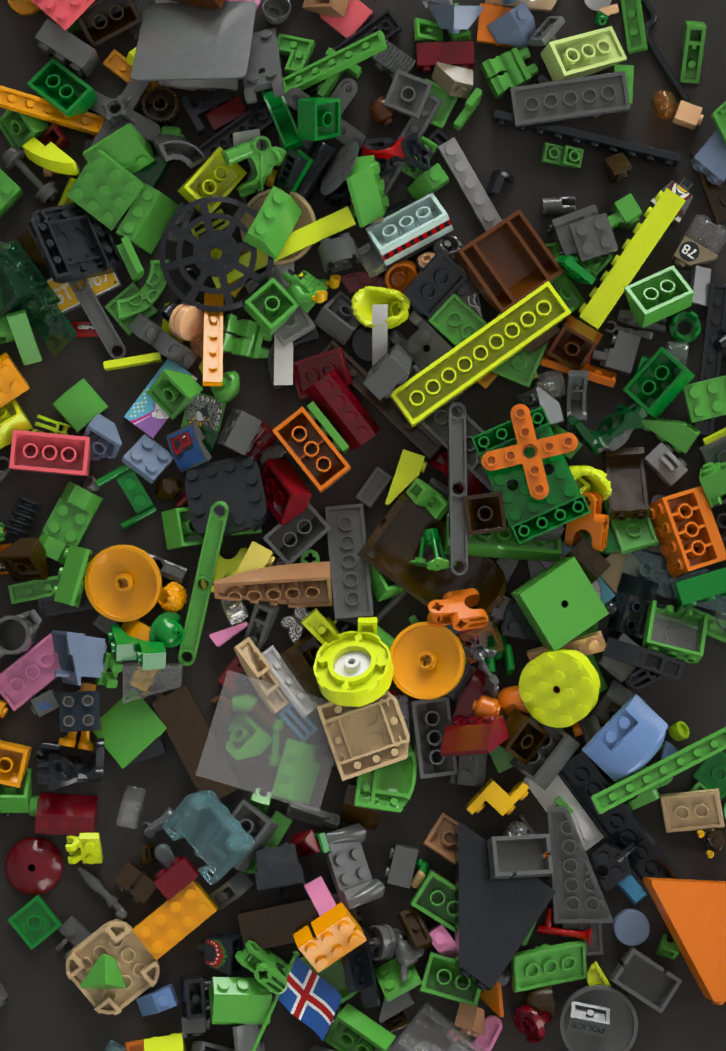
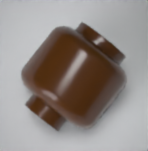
[368,96,396,126]

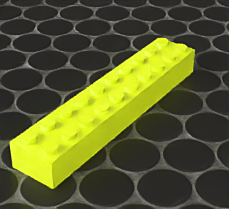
[390,281,571,428]

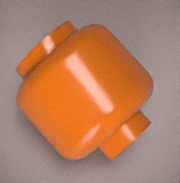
[472,695,502,718]

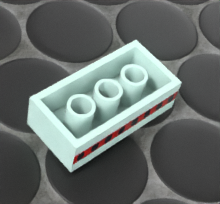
[365,192,454,266]

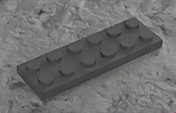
[510,71,630,127]
[325,503,374,620]

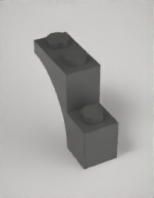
[128,313,199,370]

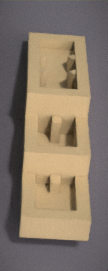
[234,637,289,715]

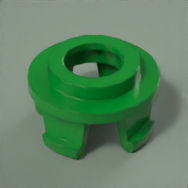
[669,311,702,343]

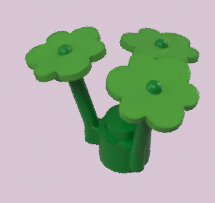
[409,528,457,571]

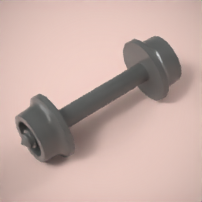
[2,146,59,205]

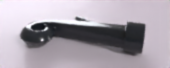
[159,266,200,322]

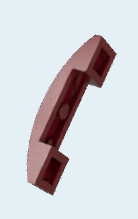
[451,666,488,719]

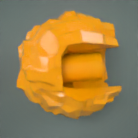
[157,581,187,613]

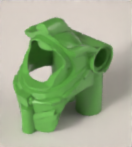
[221,136,287,198]

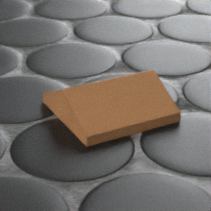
[423,812,459,865]

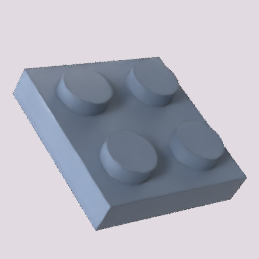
[121,434,174,484]

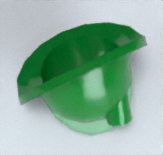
[149,612,185,648]

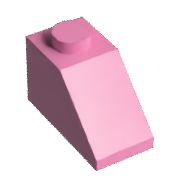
[428,923,455,959]

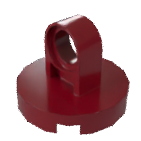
[513,1005,552,1044]

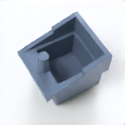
[52,630,107,686]

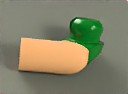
[595,3,619,26]
[411,859,429,889]

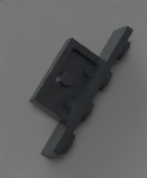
[341,928,380,1008]

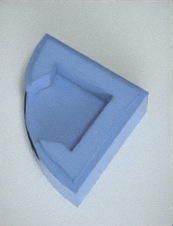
[660,741,677,760]

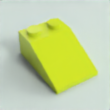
[178,146,247,214]

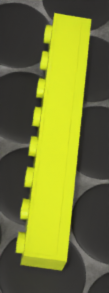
[578,188,686,330]

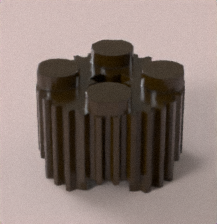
[141,84,181,127]

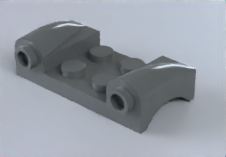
[324,823,385,910]

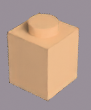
[672,100,704,130]

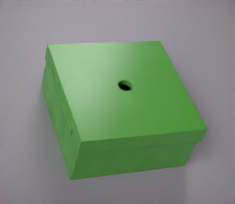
[511,556,609,651]

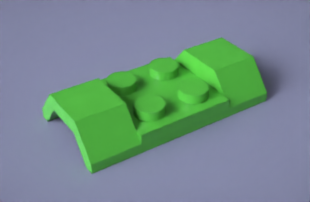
[39,481,103,565]

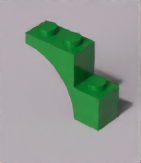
[261,88,304,151]
[107,624,166,670]

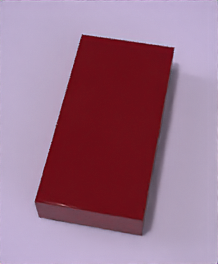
[205,96,247,132]

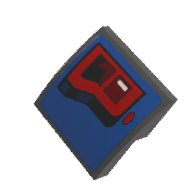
[167,422,212,473]

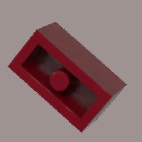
[154,854,200,901]

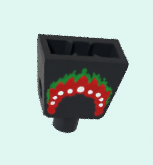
[197,933,242,975]

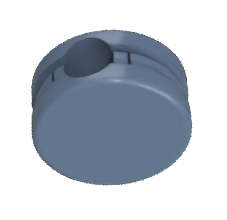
[612,908,650,946]

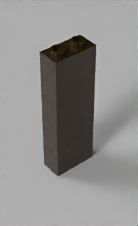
[152,683,242,806]
[237,891,363,949]

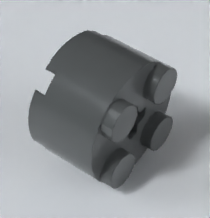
[318,233,361,273]

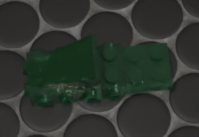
[0,239,77,356]

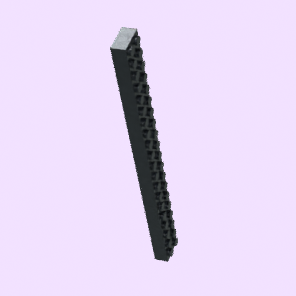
[198,9,402,159]

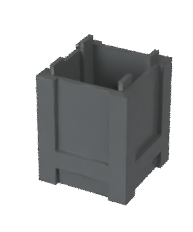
[547,204,599,257]

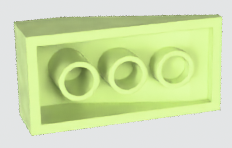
[540,26,627,81]

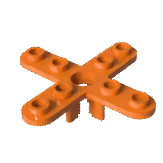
[481,404,578,500]

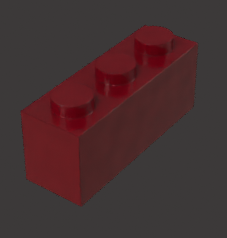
[416,41,474,73]

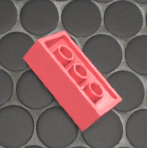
[9,430,91,477]

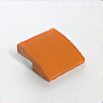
[476,3,514,48]

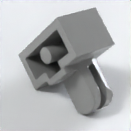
[644,442,688,487]

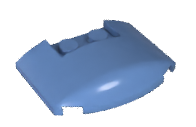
[581,693,668,781]

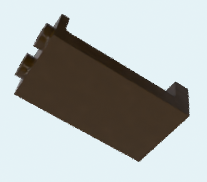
[604,447,651,521]

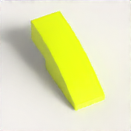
[22,137,80,176]

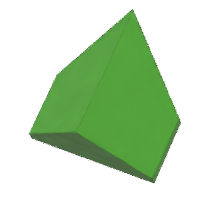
[574,254,613,278]
[80,954,127,990]

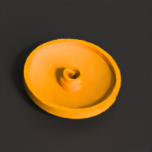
[85,544,162,622]
[390,622,465,700]

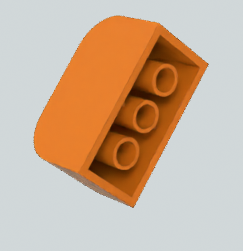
[272,406,351,493]

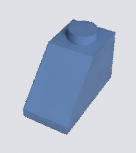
[136,983,179,1016]

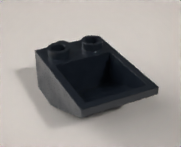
[604,592,676,644]

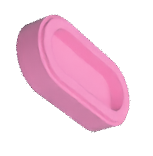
[474,1015,502,1051]

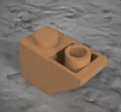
[454,1003,485,1037]

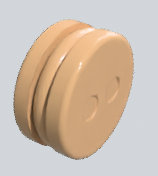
[169,303,204,341]

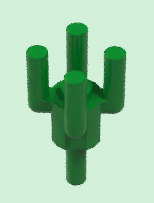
[485,616,515,676]

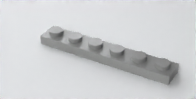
[438,137,502,232]

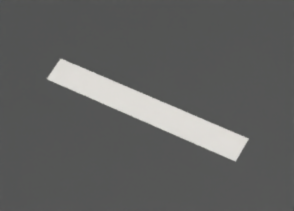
[274,263,294,385]

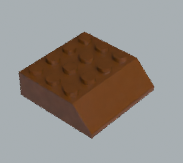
[454,209,564,314]

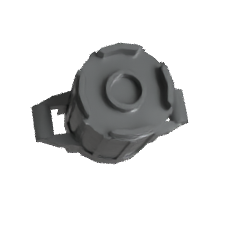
[0,609,43,657]

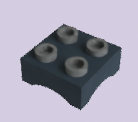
[59,691,101,732]

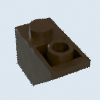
[602,152,632,184]

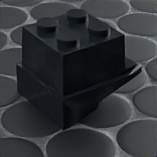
[255,843,307,900]

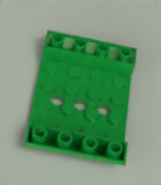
[471,406,591,544]

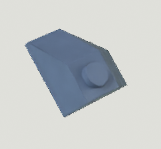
[487,2,536,49]
[429,4,483,33]
[83,413,122,461]

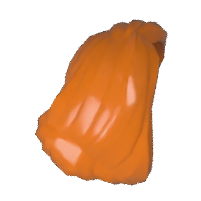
[384,260,417,294]

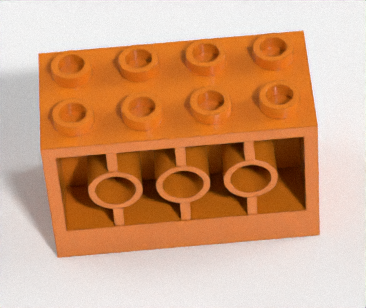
[649,486,726,579]

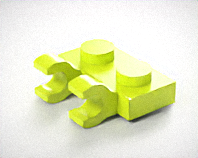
[65,833,103,864]

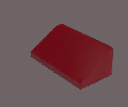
[243,422,276,462]
[289,830,320,857]

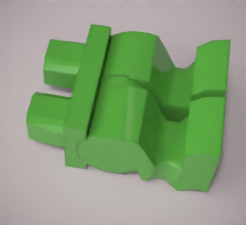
[480,47,539,100]
[223,314,274,360]

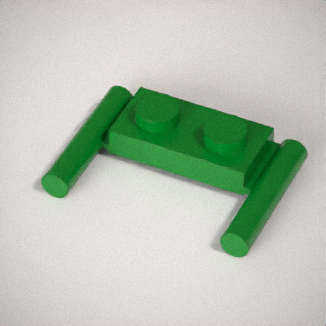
[95,464,157,530]

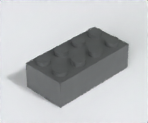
[363,342,413,400]

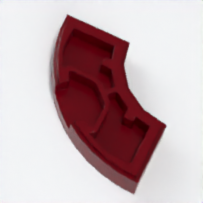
[340,272,387,295]

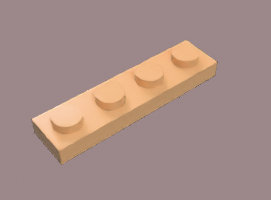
[527,630,606,661]

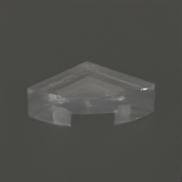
[714,610,726,632]

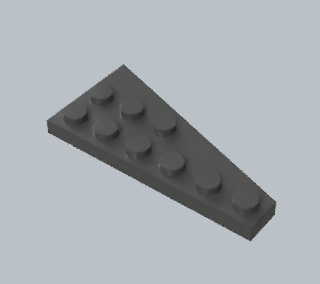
[547,807,613,923]

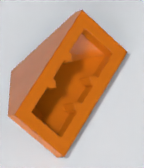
[479,982,504,1017]

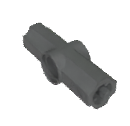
[148,553,188,584]

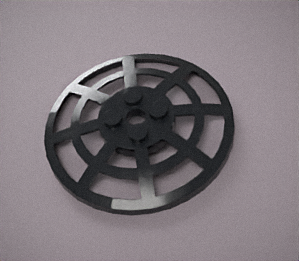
[159,196,274,312]

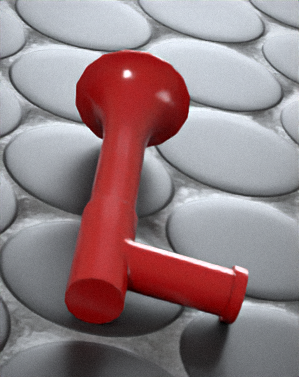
[537,908,593,946]

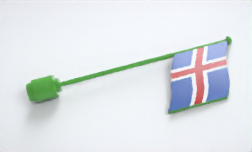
[251,951,342,1051]

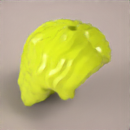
[351,286,410,329]
[569,465,612,503]

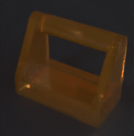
[457,621,505,664]

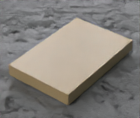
[660,788,725,833]

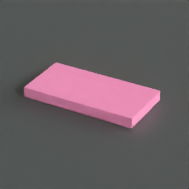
[0,633,60,711]

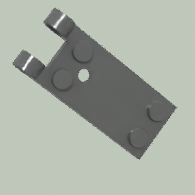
[243,28,285,104]
[388,309,468,402]

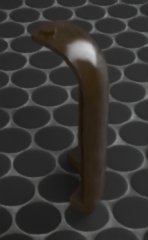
[357,491,507,615]

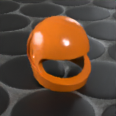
[497,685,530,717]

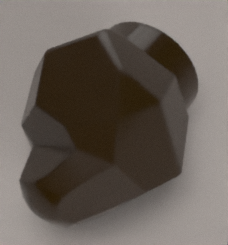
[155,477,183,500]

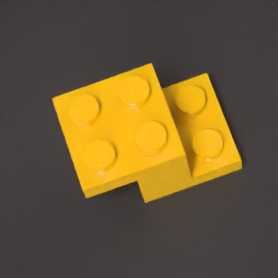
[465,778,530,816]

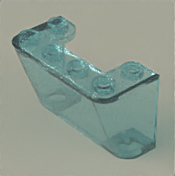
[162,790,255,885]

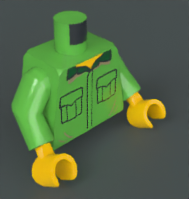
[282,269,341,313]

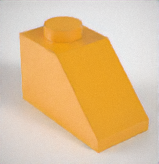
[120,620,150,641]

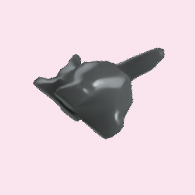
[393,928,424,982]

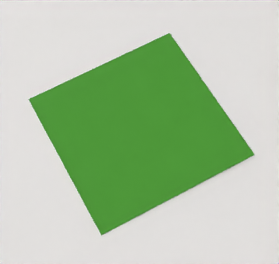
[93,688,167,769]

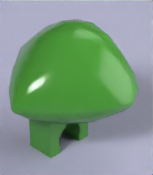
[210,371,240,403]

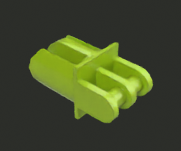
[32,414,71,435]

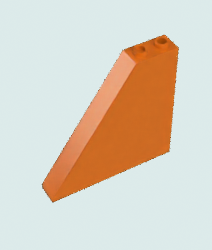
[643,877,726,1005]

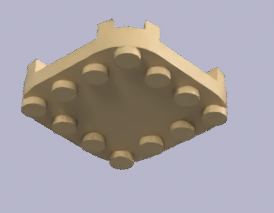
[66,919,160,1015]

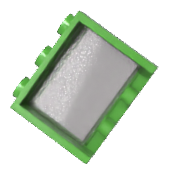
[642,600,709,663]

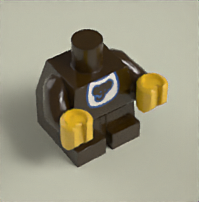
[696,828,726,859]

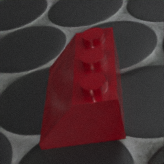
[261,459,312,525]
[440,714,509,757]
[35,792,98,836]

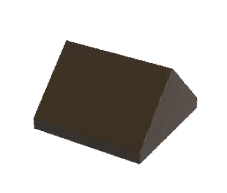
[463,491,507,535]

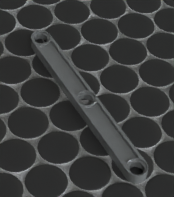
[32,209,127,359]
[447,402,468,576]

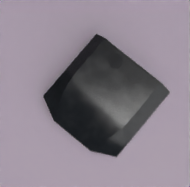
[29,203,125,284]

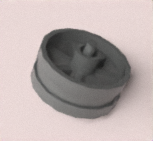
[367,924,396,961]

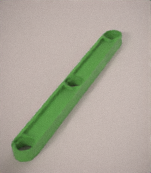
[178,501,229,666]

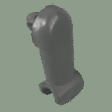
[142,807,178,838]
[154,844,175,869]

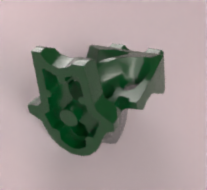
[567,401,648,456]

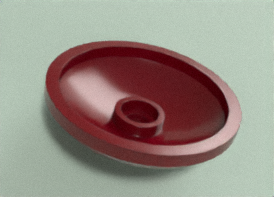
[5,837,63,895]

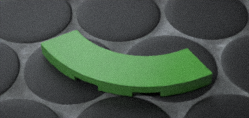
[116,259,170,320]

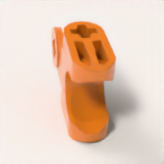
[564,491,609,551]
[427,588,489,631]

